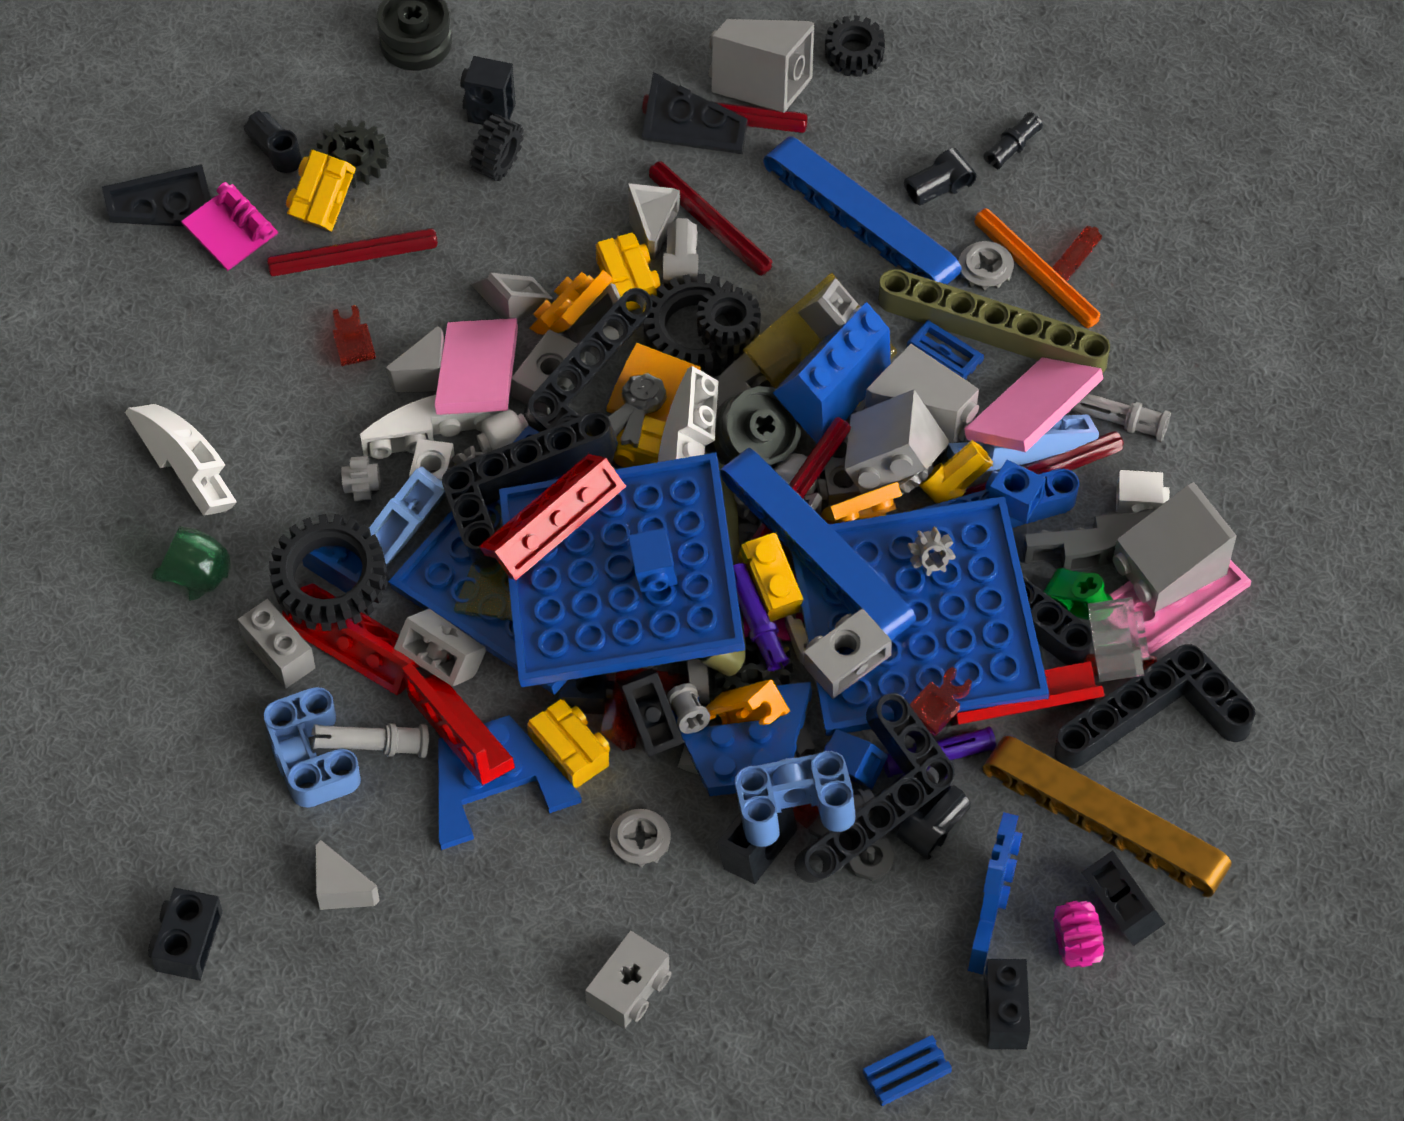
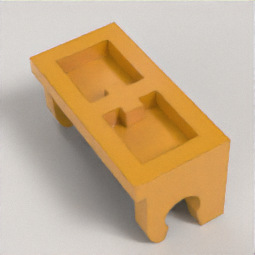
[705,679,790,725]

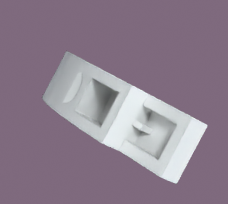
[658,366,719,462]
[360,395,502,459]
[125,404,236,516]

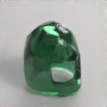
[151,526,231,601]

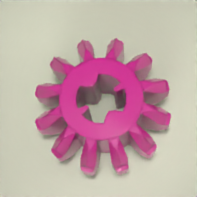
[1053,901,1105,968]

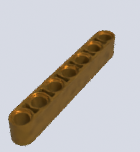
[982,736,1231,897]

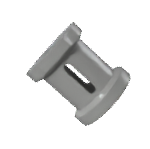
[666,683,710,734]

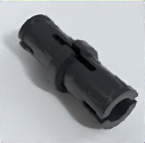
[984,112,1043,170]

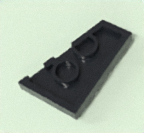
[642,72,748,154]
[102,164,211,226]

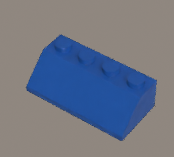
[773,302,891,444]

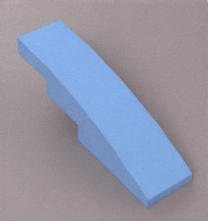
[947,414,1099,471]

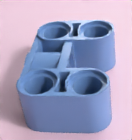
[264,687,361,808]
[735,751,855,847]

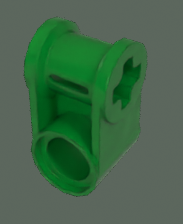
[1043,568,1115,622]

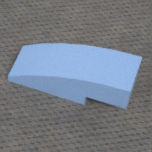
[369,466,446,566]

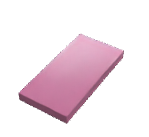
[435,318,518,415]
[964,357,1103,452]
[1101,560,1251,662]

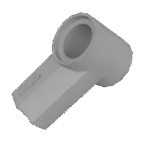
[663,218,699,284]

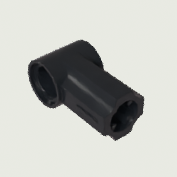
[244,110,302,173]
[904,148,977,206]
[897,785,971,860]

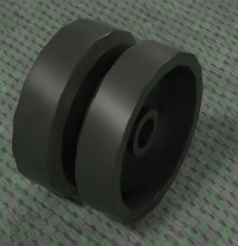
[376,0,452,71]
[713,386,801,465]

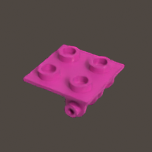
[181,182,278,271]

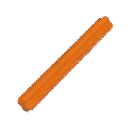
[974,208,1100,328]

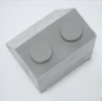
[709,19,814,113]
[865,344,979,448]
[844,389,949,494]
[1113,482,1237,613]

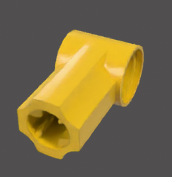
[919,440,993,504]

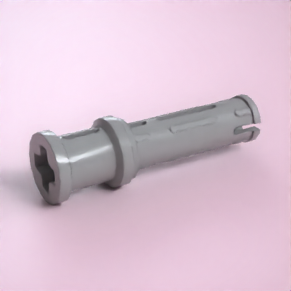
[1071,394,1171,442]
[311,723,429,758]

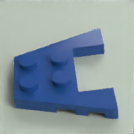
[672,682,812,796]
[438,715,581,850]
[968,812,1023,975]

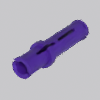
[733,563,790,671]
[883,726,996,778]

